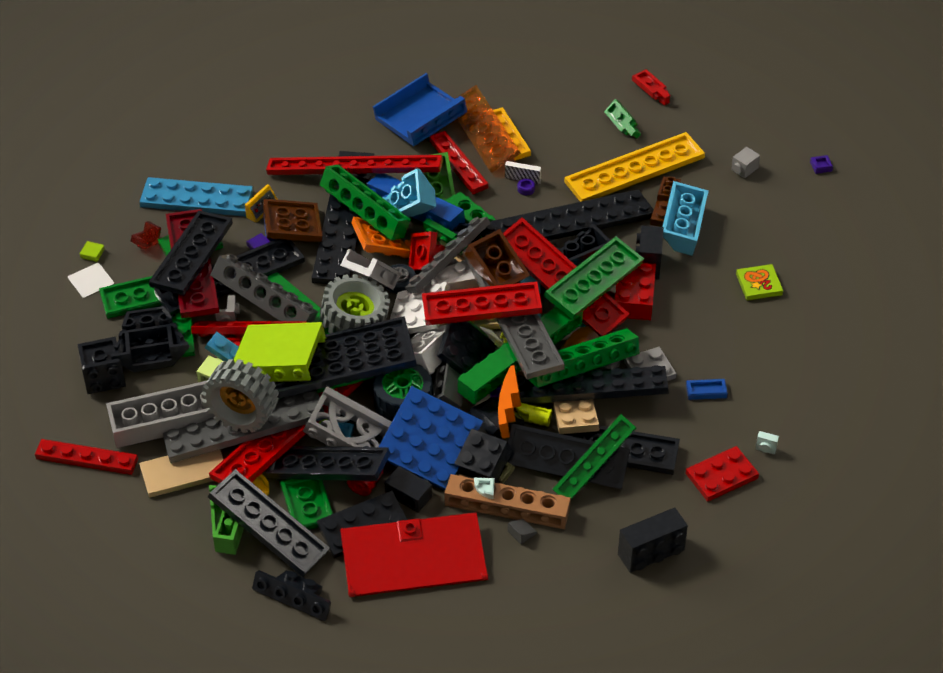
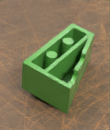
[209,485,244,555]

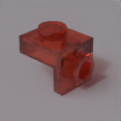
[130,221,161,249]

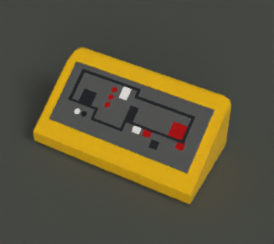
[245,184,278,223]

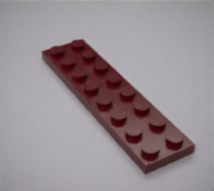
[166,209,219,319]

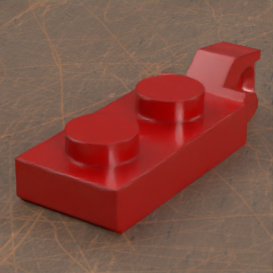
[632,69,671,106]

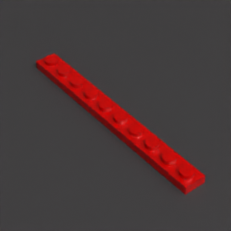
[266,155,443,175]

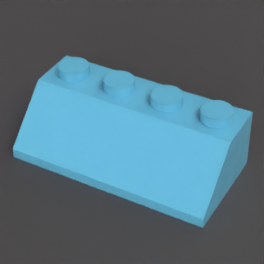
[662,181,709,256]

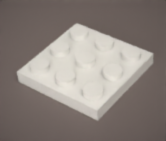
[390,282,450,334]

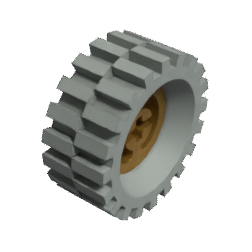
[201,359,279,433]

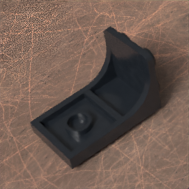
[77,336,126,395]

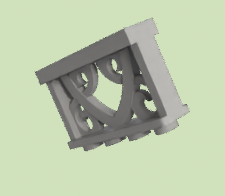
[303,386,392,447]

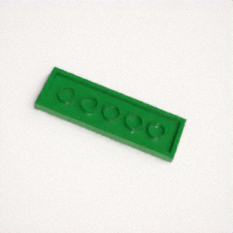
[544,236,644,320]

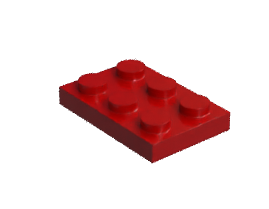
[685,446,759,502]

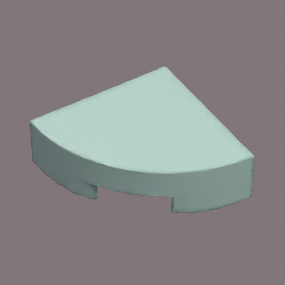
[474,478,495,499]

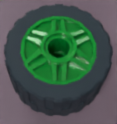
[373,364,433,422]

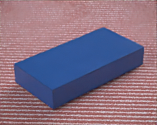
[686,379,728,400]

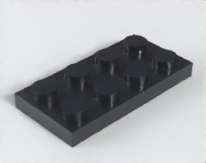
[317,491,407,558]

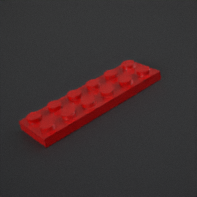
[422,281,542,326]

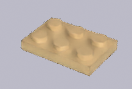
[552,399,599,434]

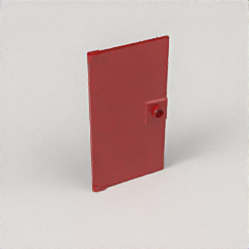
[340,512,488,597]

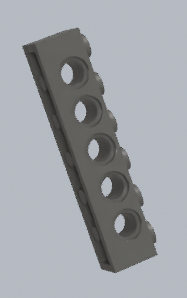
[210,254,318,323]

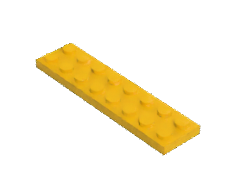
[564,132,705,202]

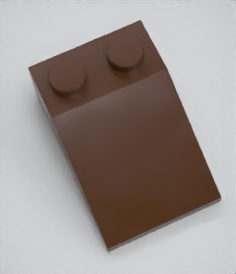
[465,229,530,286]

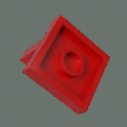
[409,231,445,271]

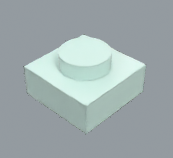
[755,431,779,455]

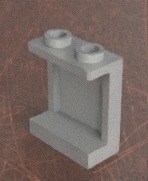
[340,249,401,290]

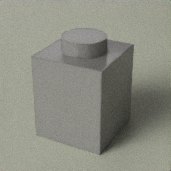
[731,147,760,178]

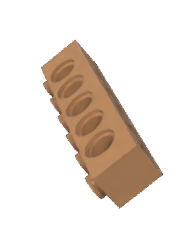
[444,474,571,529]

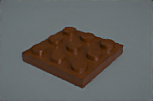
[263,199,322,242]

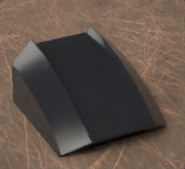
[469,398,524,440]

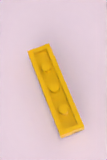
[487,107,531,160]

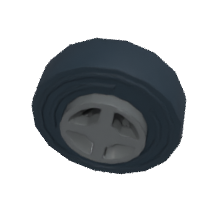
[385,264,416,294]

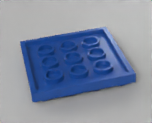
[379,386,483,491]

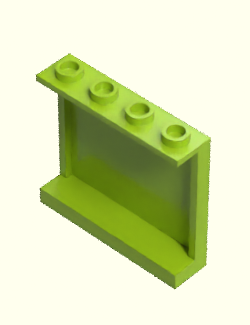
[234,322,326,382]

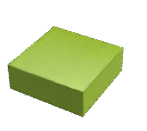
[79,241,105,262]

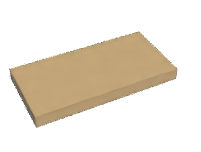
[139,449,223,498]

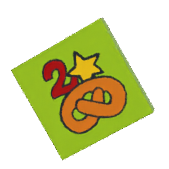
[736,264,783,301]

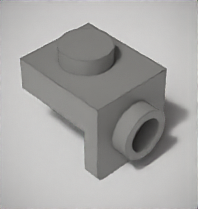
[216,295,240,321]

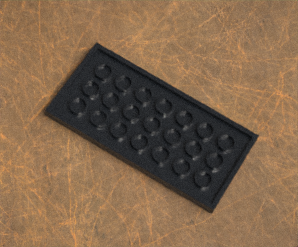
[274,316,417,398]

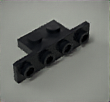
[252,570,331,621]

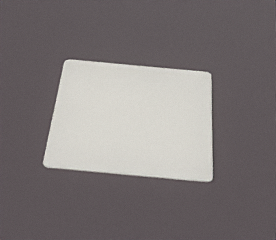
[68,263,114,298]

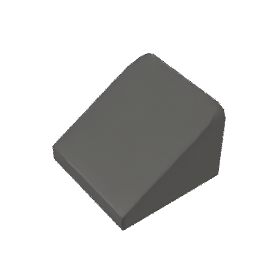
[508,519,537,544]

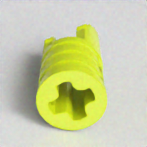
[516,403,552,427]

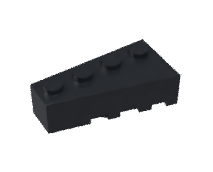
[557,224,610,266]

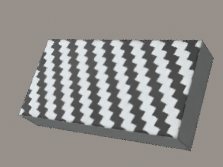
[505,161,541,184]

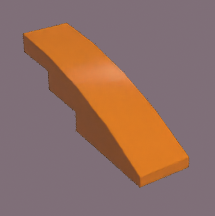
[498,365,522,439]

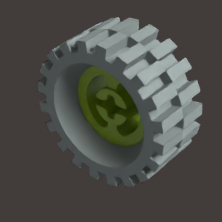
[320,274,390,334]

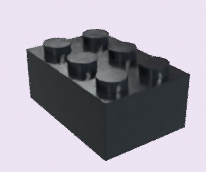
[618,507,688,573]

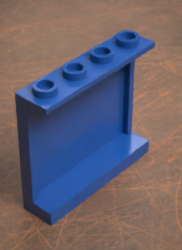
[373,73,467,146]

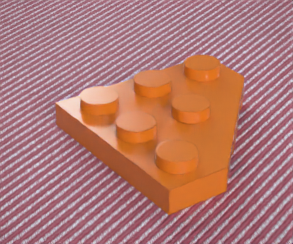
[351,216,411,258]

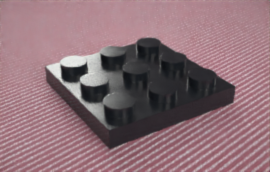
[437,321,496,375]

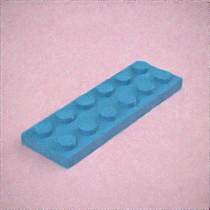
[139,177,253,217]

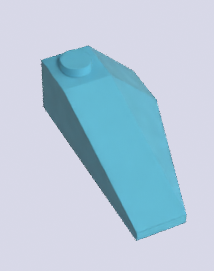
[382,168,436,217]

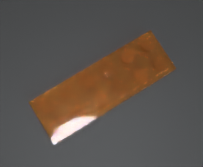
[455,85,521,173]

